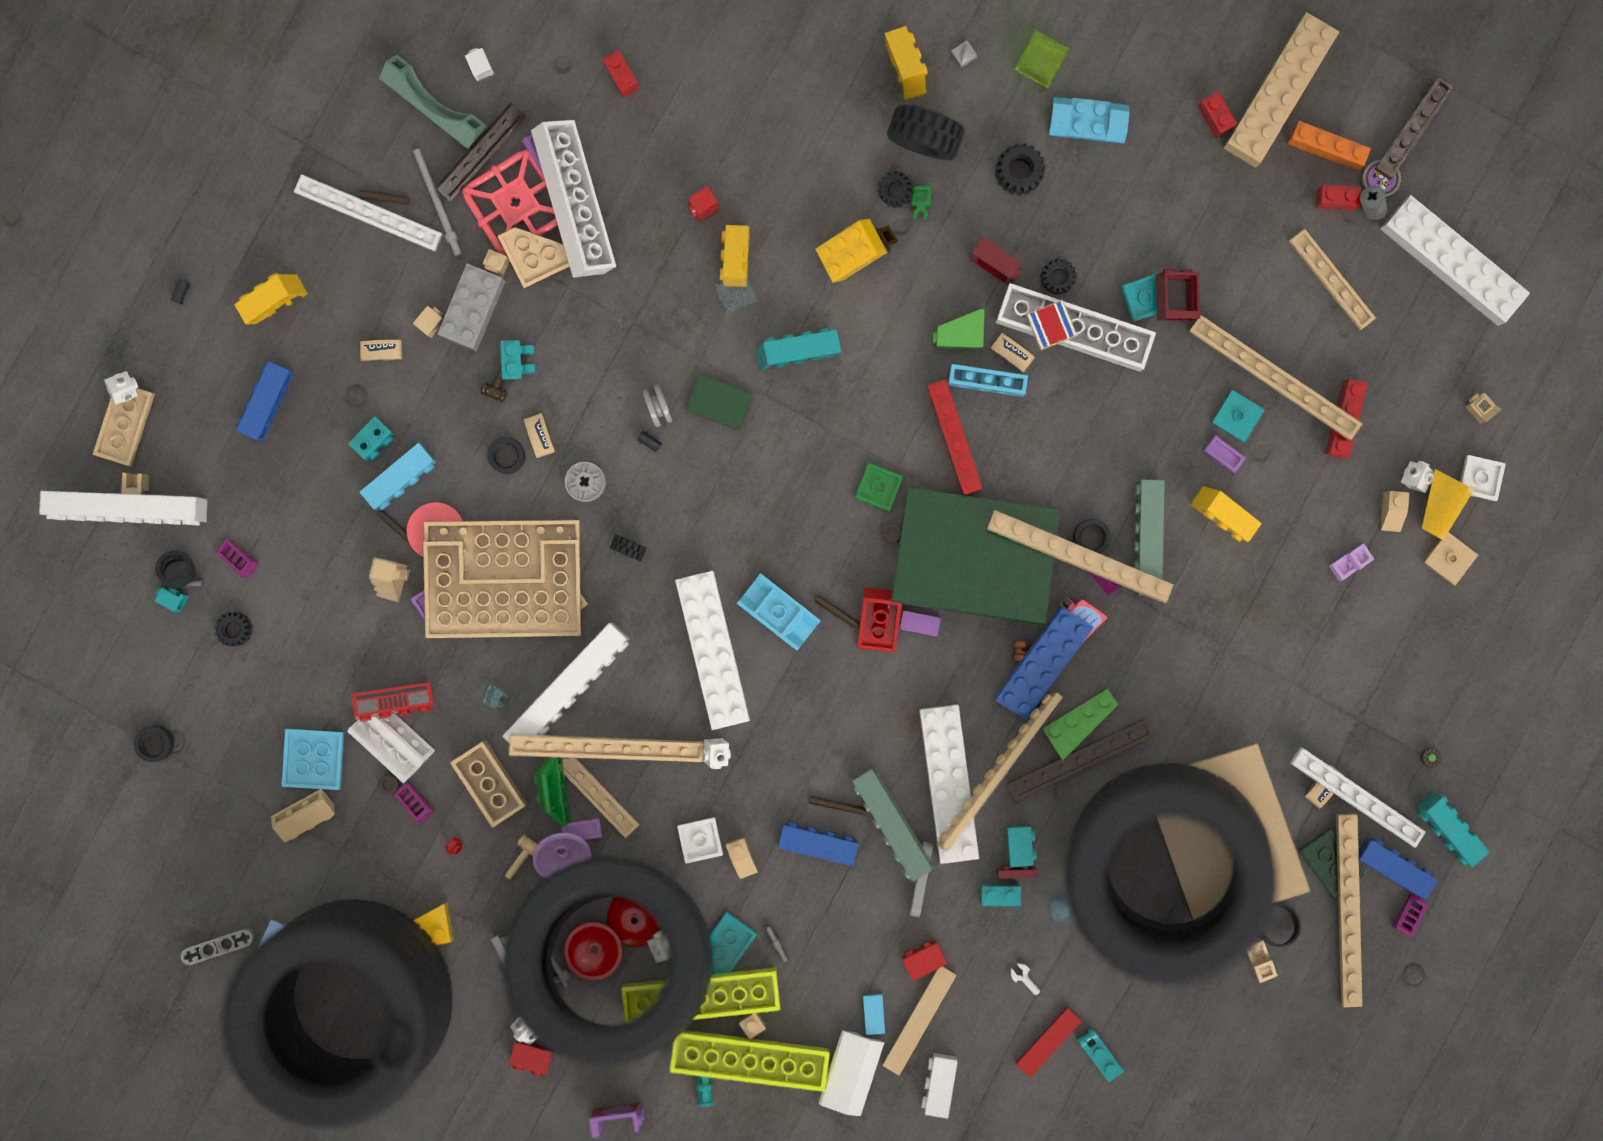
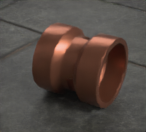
[1012,641,1031,661]

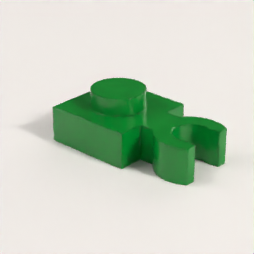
[912,186,933,220]

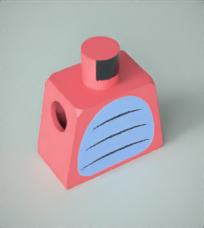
[1059,597,1108,641]

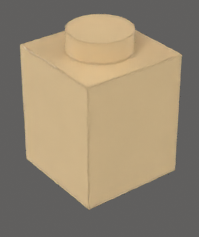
[413,306,444,338]
[739,1013,766,1040]

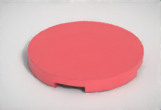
[407,502,463,557]

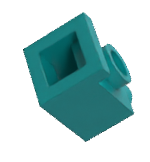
[154,586,189,612]

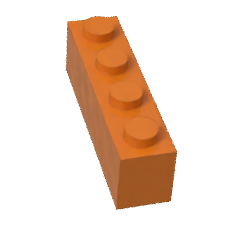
[1287,121,1371,171]

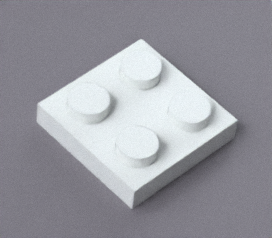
[1460,455,1506,501]
[677,817,723,864]

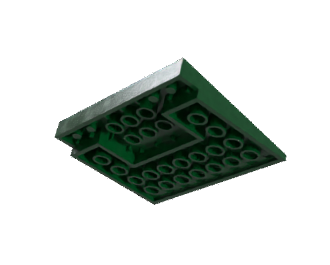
[892,487,1060,625]

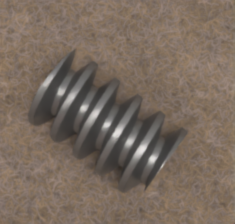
[1360,186,1387,220]

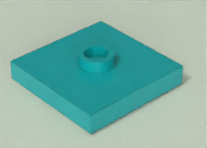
[1120,273,1169,322]
[1211,390,1265,443]

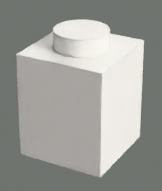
[465,48,494,81]

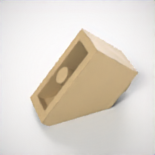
[1380,491,1409,532]
[726,836,758,879]

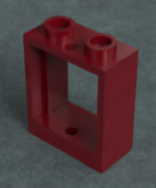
[969,237,1022,285]
[1156,269,1201,321]

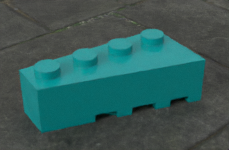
[755,328,841,371]
[1415,792,1490,868]

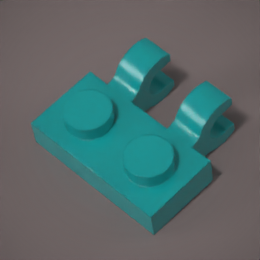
[500,340,535,380]

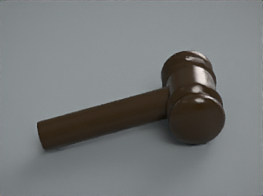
[480,367,507,403]

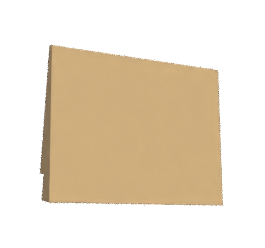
[423,520,581,638]
[1157,743,1310,920]

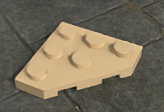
[498,227,570,288]

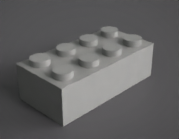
[438,263,506,352]

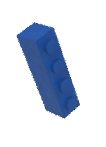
[237,361,294,442]
[778,821,859,866]
[1358,838,1438,900]

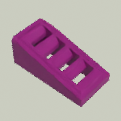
[216,538,259,578]
[393,781,435,823]
[1391,893,1429,938]

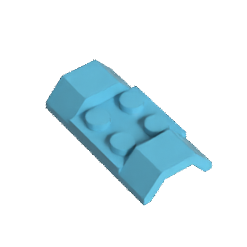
[1049,97,1130,144]
[737,573,821,651]

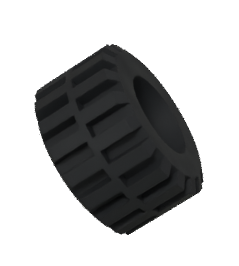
[995,143,1045,196]

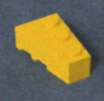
[884,26,928,100]
[720,225,749,287]
[234,273,308,324]
[1422,469,1474,540]
[1190,486,1262,542]
[414,901,454,945]

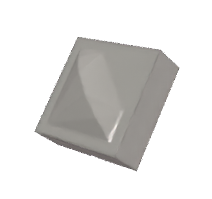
[951,41,977,68]

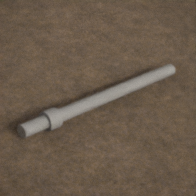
[413,149,462,257]

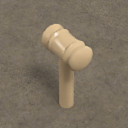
[505,835,538,880]

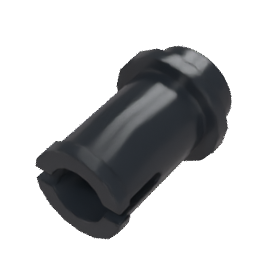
[171,279,191,305]
[637,431,662,453]

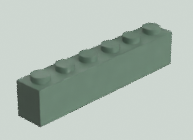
[1133,480,1165,596]
[853,768,935,881]

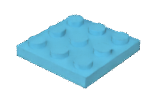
[282,729,344,790]

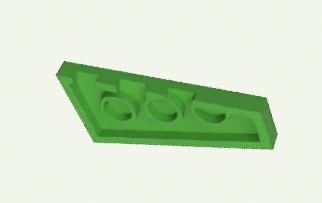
[1043,689,1119,762]

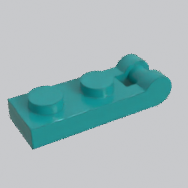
[1076,1027,1124,1083]

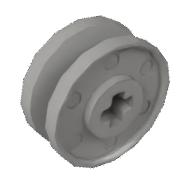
[642,384,673,428]
[565,462,606,502]

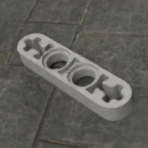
[910,842,933,917]
[181,928,255,965]

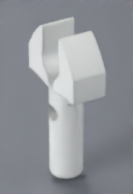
[1010,963,1040,995]

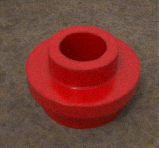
[445,837,463,855]

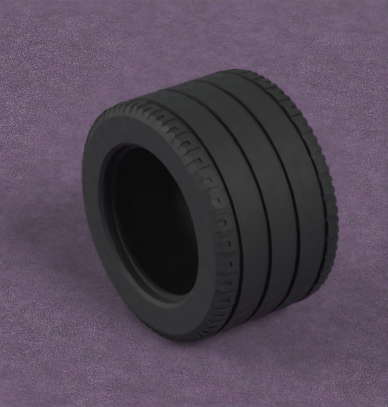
[1065,763,1278,986]
[221,899,453,1129]

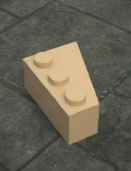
[369,558,410,602]

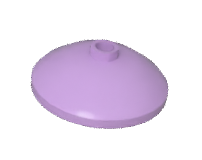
[533,833,591,878]

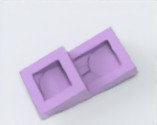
[1329,543,1374,582]

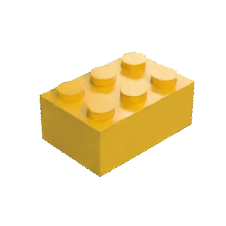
[815,219,887,283]

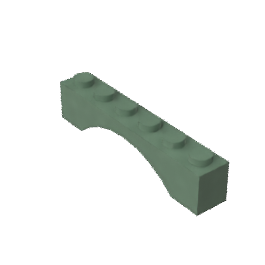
[379,55,487,149]

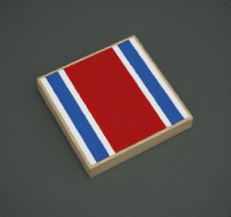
[1026,300,1077,351]

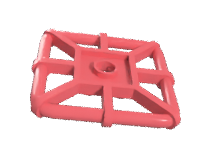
[462,149,558,256]

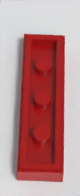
[1015,1007,1082,1078]

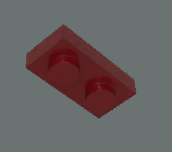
[997,865,1037,879]

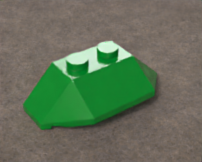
[534,756,571,827]

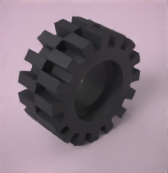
[877,171,914,208]
[1041,258,1077,295]
[610,534,647,562]
[214,612,253,647]

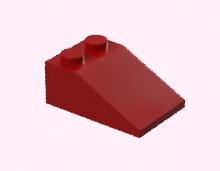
[857,587,902,652]

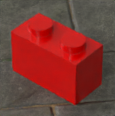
[602,50,640,98]
[1197,91,1237,139]
[1316,185,1361,211]
[687,186,720,222]
[902,940,947,981]
[508,1040,553,1076]

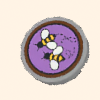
[1361,160,1401,197]

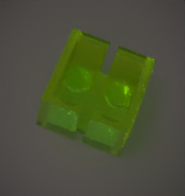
[1015,31,1069,88]

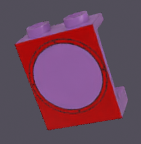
[589,1103,644,1138]

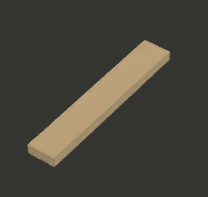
[1288,229,1376,331]
[547,756,640,838]
[882,966,957,1075]

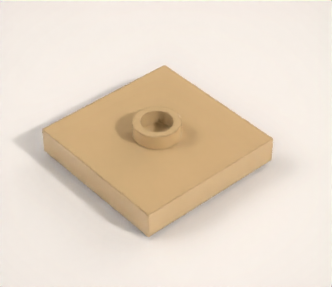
[1423,532,1478,586]

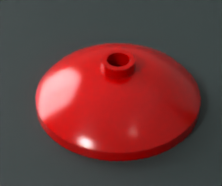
[607,897,662,947]
[564,922,623,981]

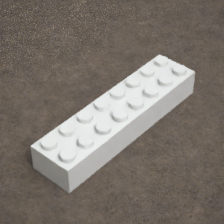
[531,120,616,278]
[1380,195,1530,326]
[995,283,1156,372]
[40,491,207,526]
[675,571,750,730]
[503,623,630,742]
[919,704,979,864]

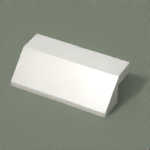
[347,714,435,783]
[818,1030,884,1116]

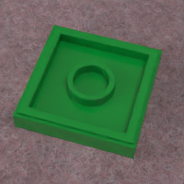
[854,462,904,512]

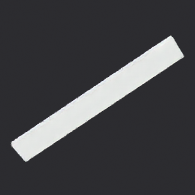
[294,174,443,251]
[1290,747,1426,848]

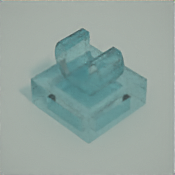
[483,685,508,709]
[1049,899,1073,922]

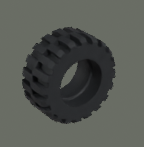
[887,104,965,161]

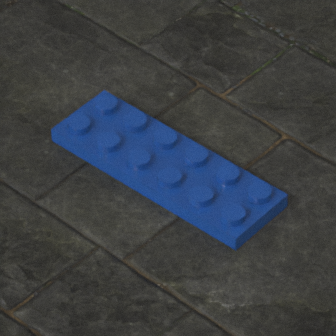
[994,605,1094,719]

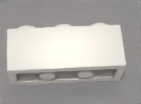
[921,1053,957,1118]

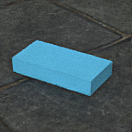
[863,994,885,1035]

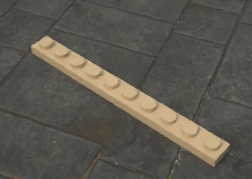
[1190,315,1362,441]
[987,511,1173,603]
[936,692,1063,851]
[509,734,704,762]
[1336,814,1362,1007]

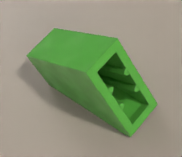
[933,309,985,350]

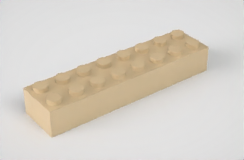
[1223,12,1339,168]

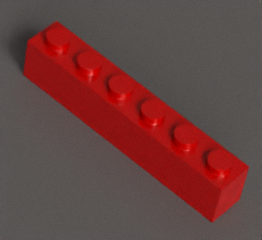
[926,379,982,495]

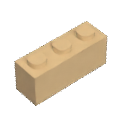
[271,788,335,843]

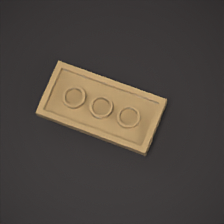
[93,388,155,467]

